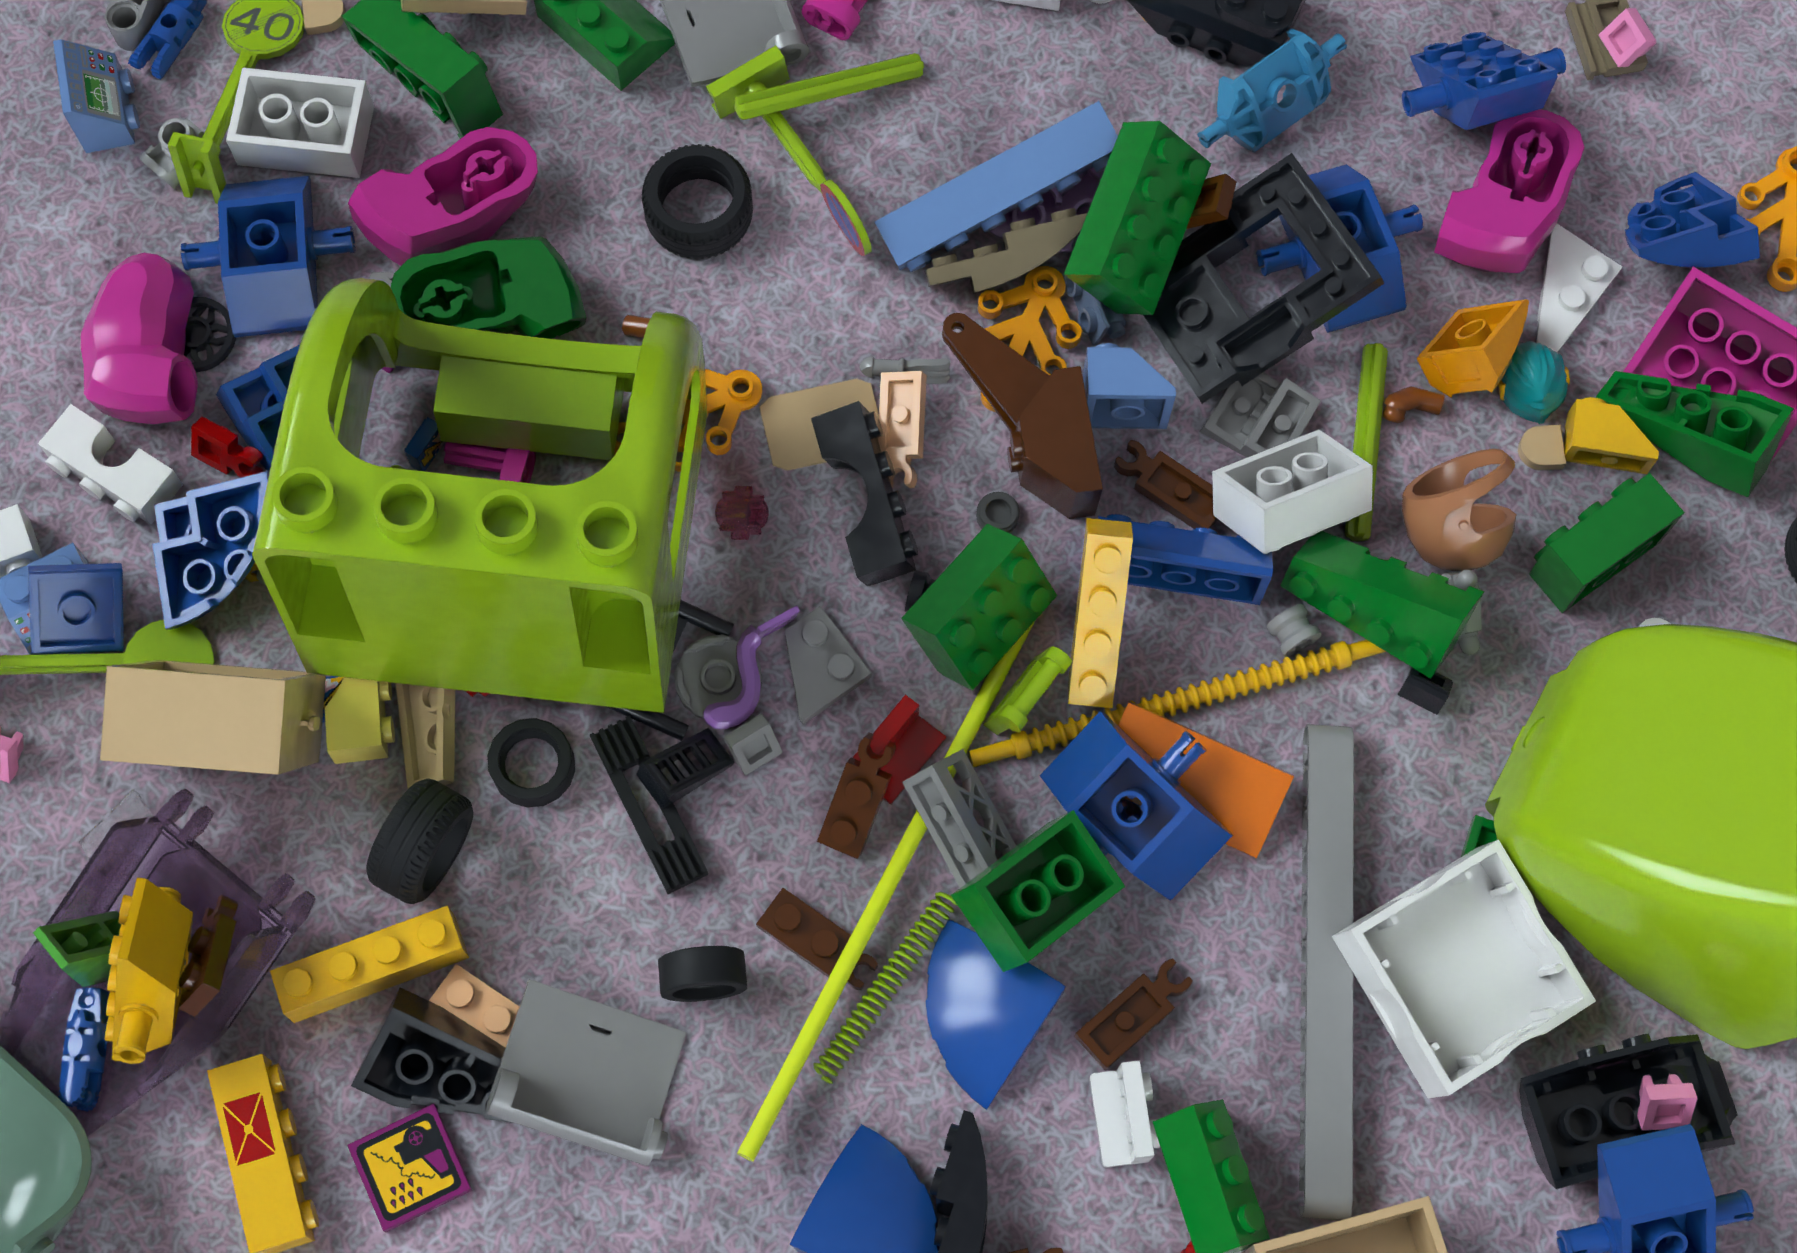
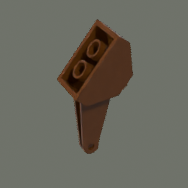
[942,313,1103,519]

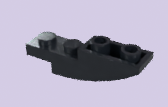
[930,1110,988,1253]

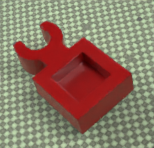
[191,416,264,478]

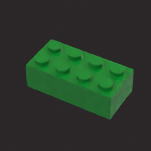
[1064,121,1211,315]

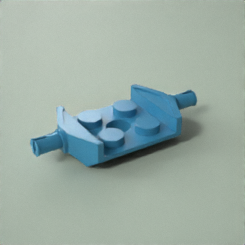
[1197,28,1347,152]

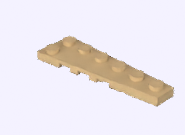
[395,683,456,789]

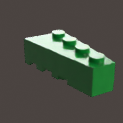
[342,0,503,139]
[1280,531,1484,679]

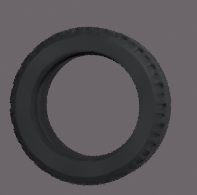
[642,144,753,259]
[366,778,474,904]

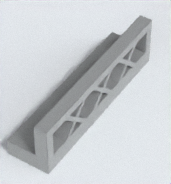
[902,749,1016,888]

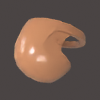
[1402,449,1517,572]

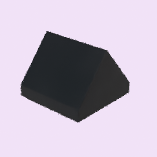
[1398,667,1453,715]

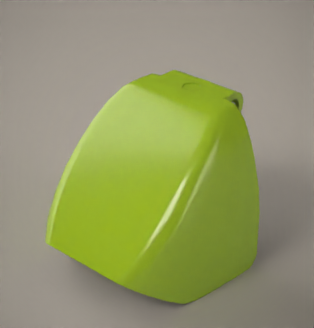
[1485,624,1797,1049]

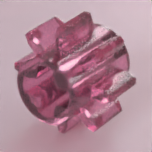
[715,486,769,540]

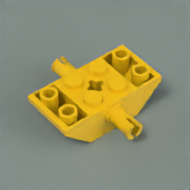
[105,877,193,1064]

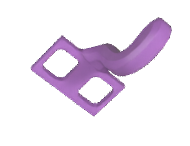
[703,605,800,730]

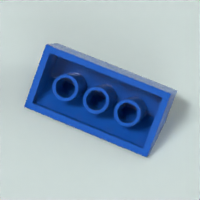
[1098,514,1273,605]

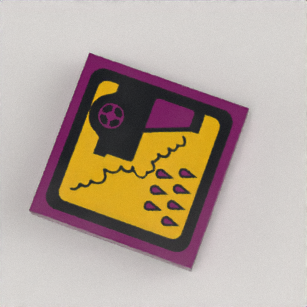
[347,1104,472,1232]

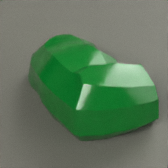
[390,237,587,339]

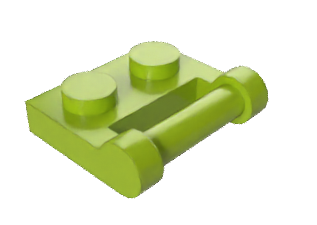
[983,646,1073,735]

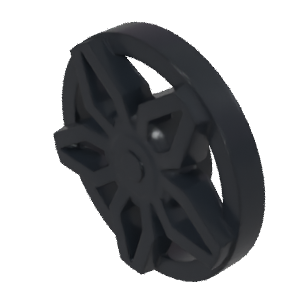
[184,297,236,372]

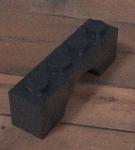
[811,401,918,586]

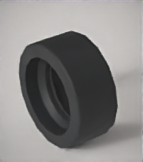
[487,718,575,808]
[658,946,747,1002]

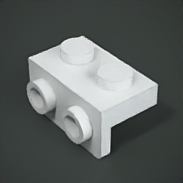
[1089,1060,1160,1168]

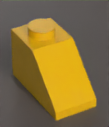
[1564,397,1659,474]

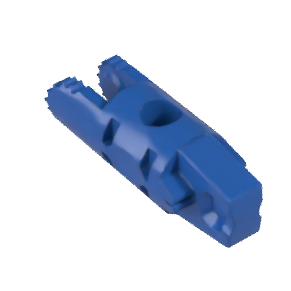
[128,0,207,80]
[58,987,109,1112]

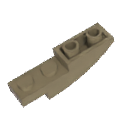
[925,208,1087,293]

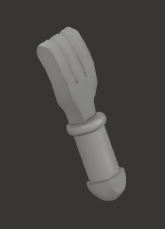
[859,356,950,384]

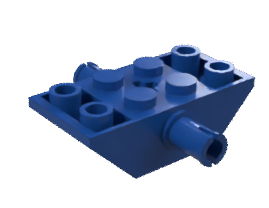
[1402,32,1566,130]
[1256,164,1423,333]
[181,176,356,338]
[1040,710,1233,901]
[1556,1124,1754,1253]

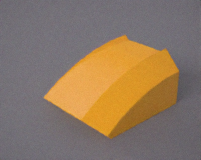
[1416,299,1529,398]

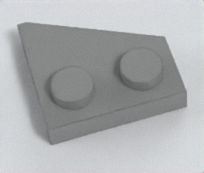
[785,606,872,725]

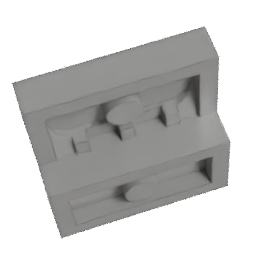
[1200,372,1321,458]

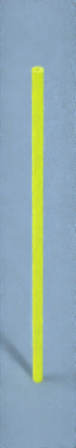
[737,620,1036,1162]

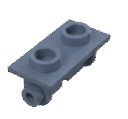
[1064,275,1126,347]

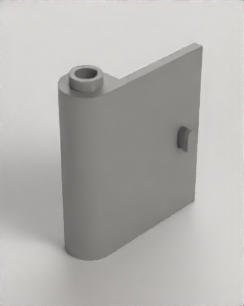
[660,0,809,87]
[485,979,686,1166]

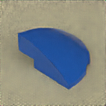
[1625,172,1760,268]
[216,345,300,472]
[152,471,269,630]
[926,919,1066,1110]
[790,1124,939,1253]

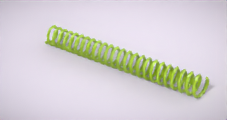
[813,892,958,1084]

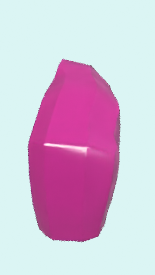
[1434,109,1585,273]
[348,127,538,266]
[80,252,198,424]

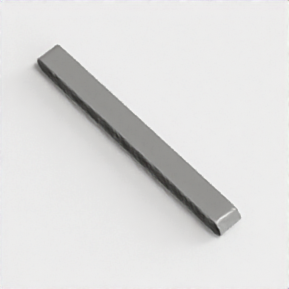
[1299,724,1354,1220]

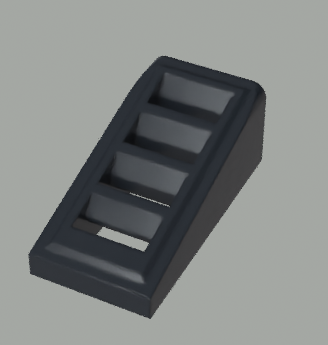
[636,727,735,810]

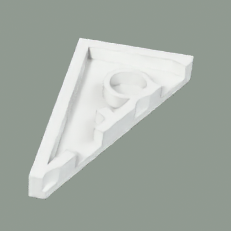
[1535,223,1622,353]

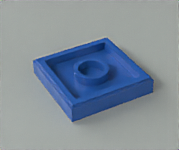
[28,563,124,655]

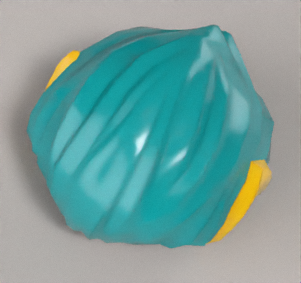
[1498,341,1570,424]

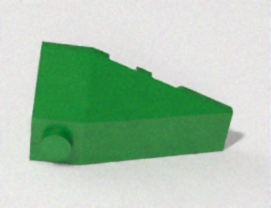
[1595,371,1794,497]

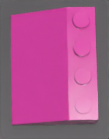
[1623,266,1797,463]

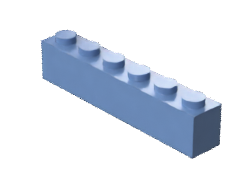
[874,101,1118,272]

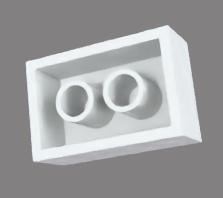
[226,68,374,178]
[1212,429,1373,554]

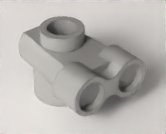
[139,118,204,189]

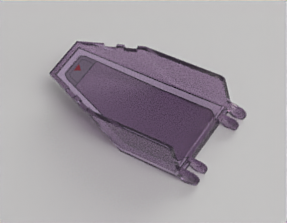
[0,789,316,1137]

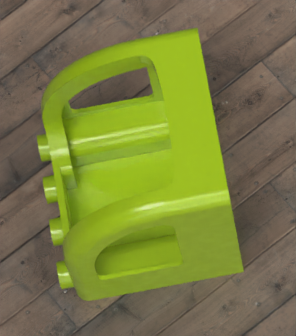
[252,278,707,713]

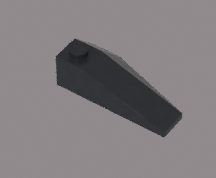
[351,987,513,1123]

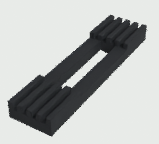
[590,715,708,894]

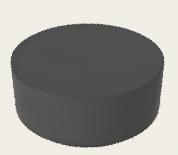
[976,492,1020,533]

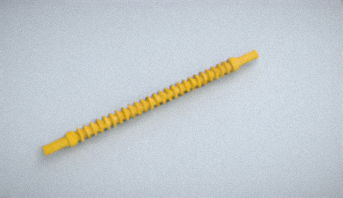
[968,639,1386,768]

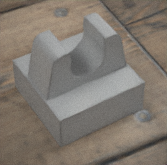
[724,713,783,776]

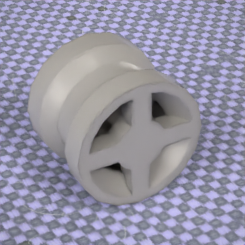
[1266,604,1322,657]

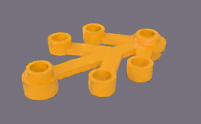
[1737,146,1797,292]
[978,266,1082,412]
[614,369,763,472]

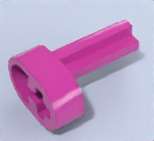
[801,0,868,40]
[444,442,536,483]

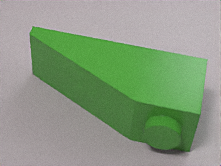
[33,910,121,987]

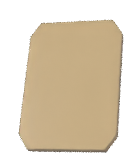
[759,379,879,471]

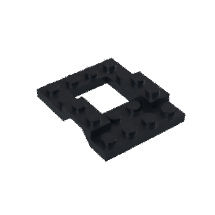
[1143,153,1384,404]

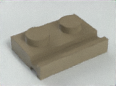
[1565,0,1648,80]

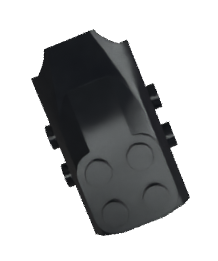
[1127,0,1306,66]
[1519,1034,1738,1189]

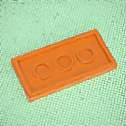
[1118,701,1294,858]

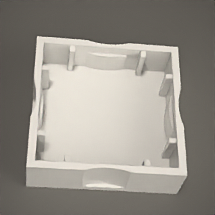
[1332,840,1596,1098]

